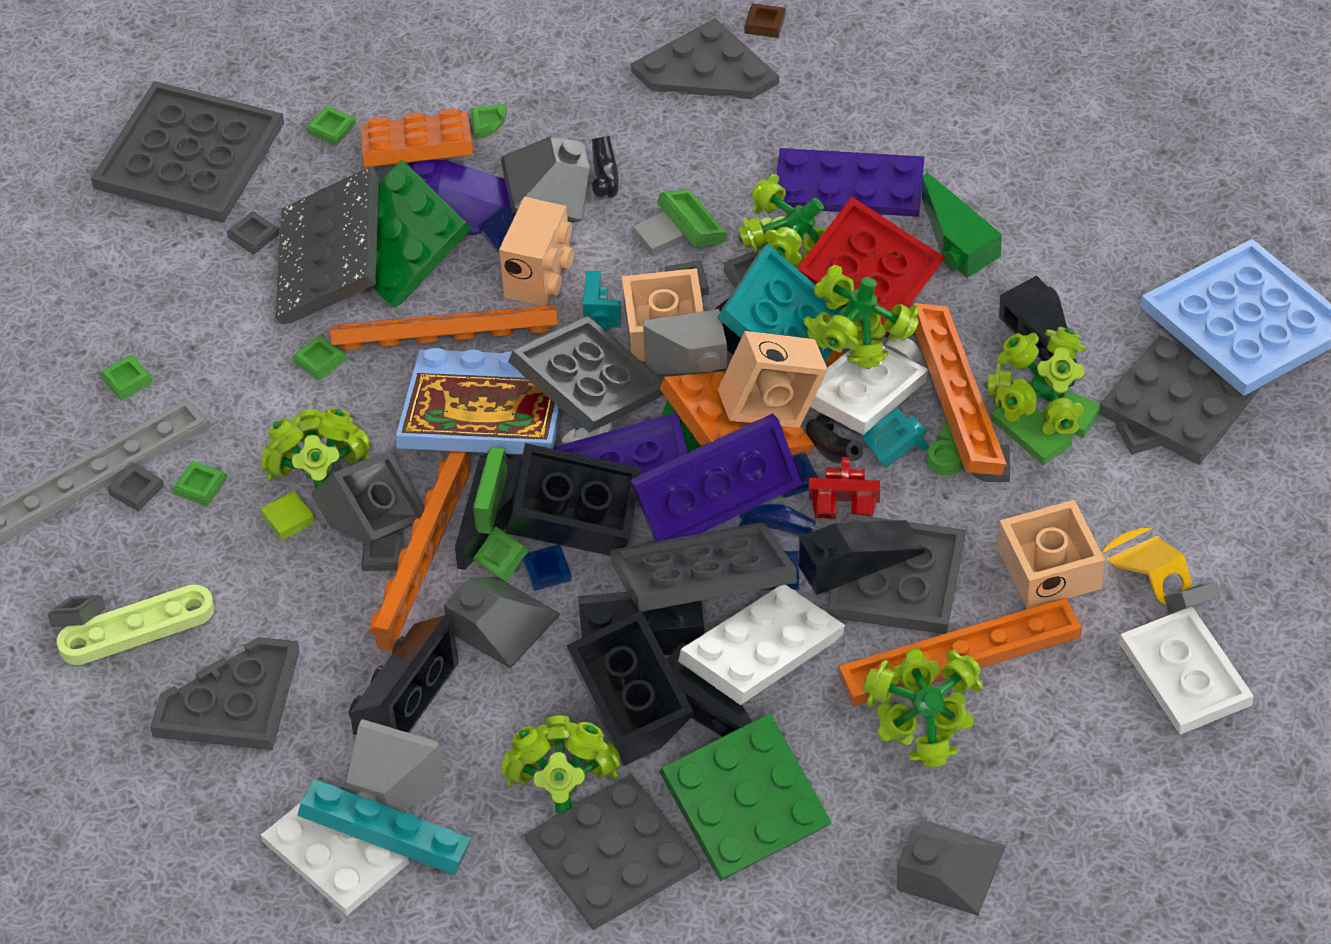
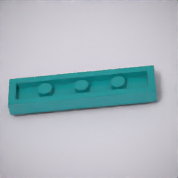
[297,779,471,875]

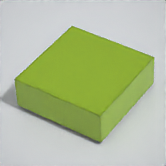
[260,491,315,541]

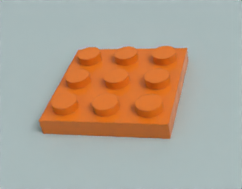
[361,108,474,167]
[659,371,814,458]

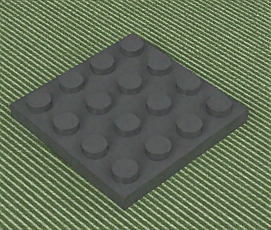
[91,81,284,222]

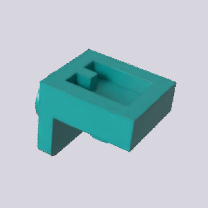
[583,270,621,330]
[861,407,929,468]

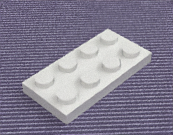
[678,585,845,705]

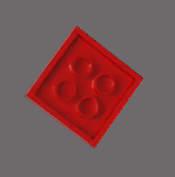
[797,196,945,338]

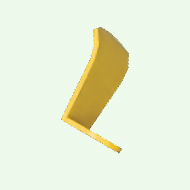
[1102,528,1192,605]

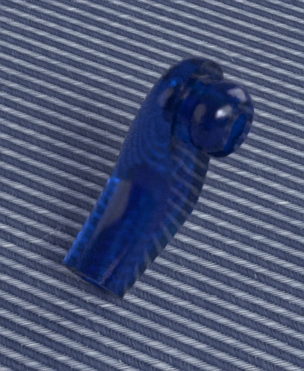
[738,504,816,536]

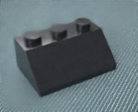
[505,443,641,556]
[578,592,704,656]
[567,611,694,766]
[349,615,459,735]

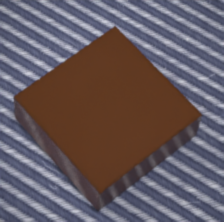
[744,3,786,38]

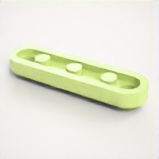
[57,585,214,665]

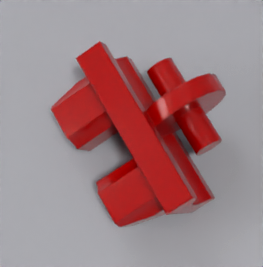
[809,457,880,519]

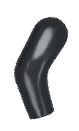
[592,136,619,198]
[806,414,863,464]

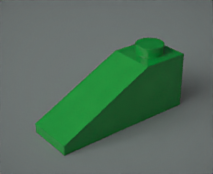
[922,172,1002,278]

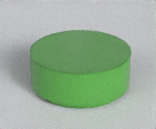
[926,440,964,476]

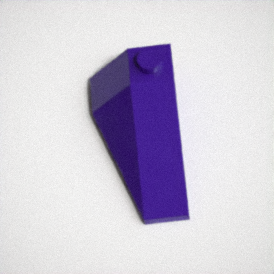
[408,159,516,236]

